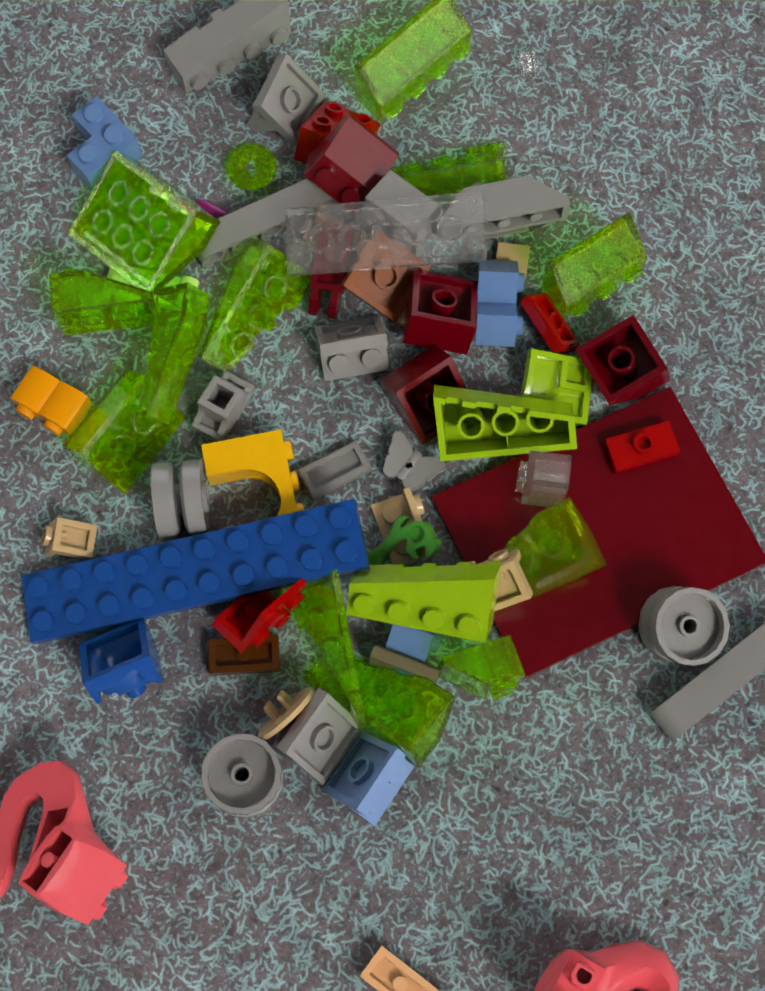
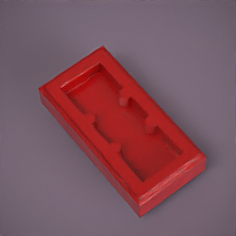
[520,293,580,354]
[604,420,680,473]

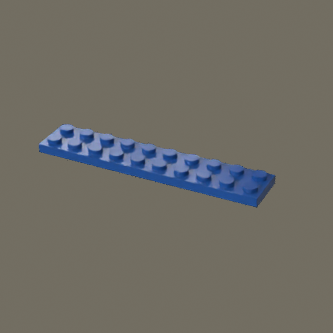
[21,499,370,644]

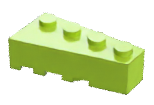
[433,385,577,462]
[346,561,502,643]

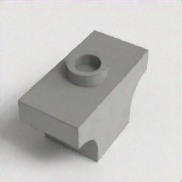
[191,371,256,442]

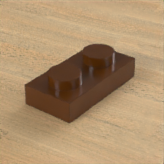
[208,635,280,676]

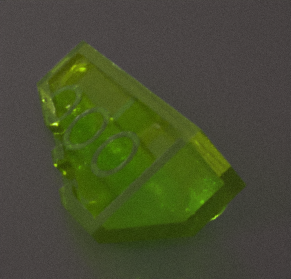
[198,237,312,373]

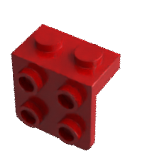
[294,102,380,164]
[211,578,308,654]

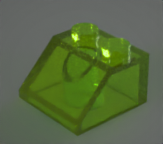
[437,635,525,701]

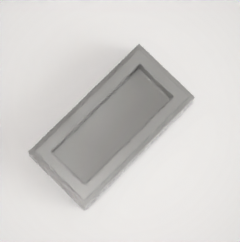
[297,440,372,501]

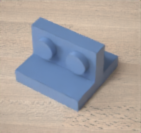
[320,731,415,826]

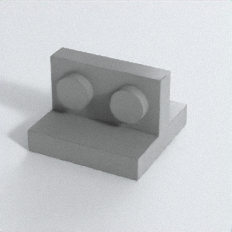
[247,54,325,146]
[314,315,390,381]
[271,688,364,785]

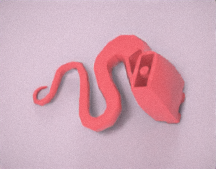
[0,761,128,925]
[534,940,679,991]

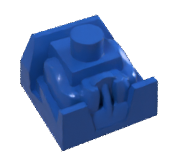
[79,618,164,704]

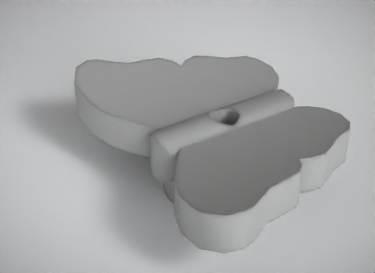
[383,431,446,492]

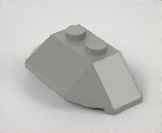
[438,176,570,245]

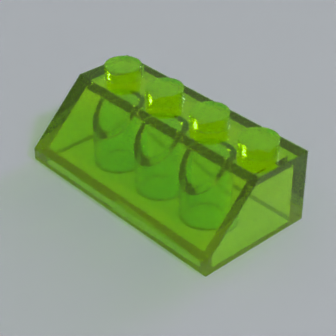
[354,0,472,123]

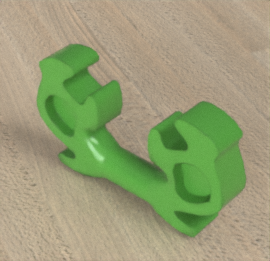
[367,516,442,565]

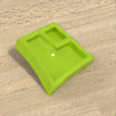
[520,348,592,427]

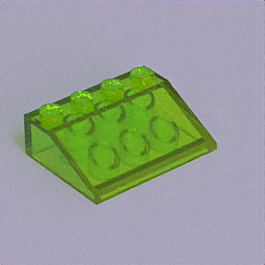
[68,150,221,299]

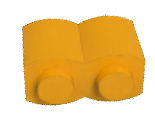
[10,365,92,437]

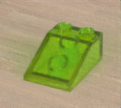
[49,268,162,336]

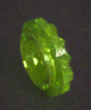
[226,143,277,193]

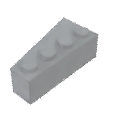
[163,0,291,93]

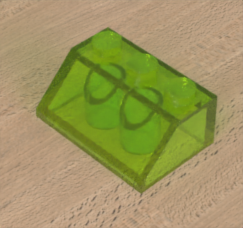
[541,212,647,319]
[62,369,187,494]

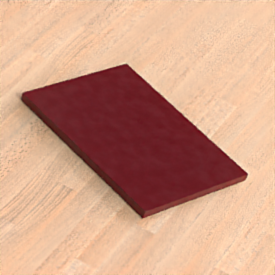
[431,387,765,680]

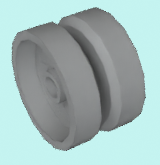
[151,459,210,538]
[638,586,730,666]
[201,733,284,818]

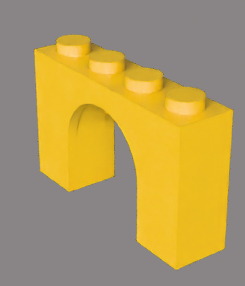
[201,429,304,516]

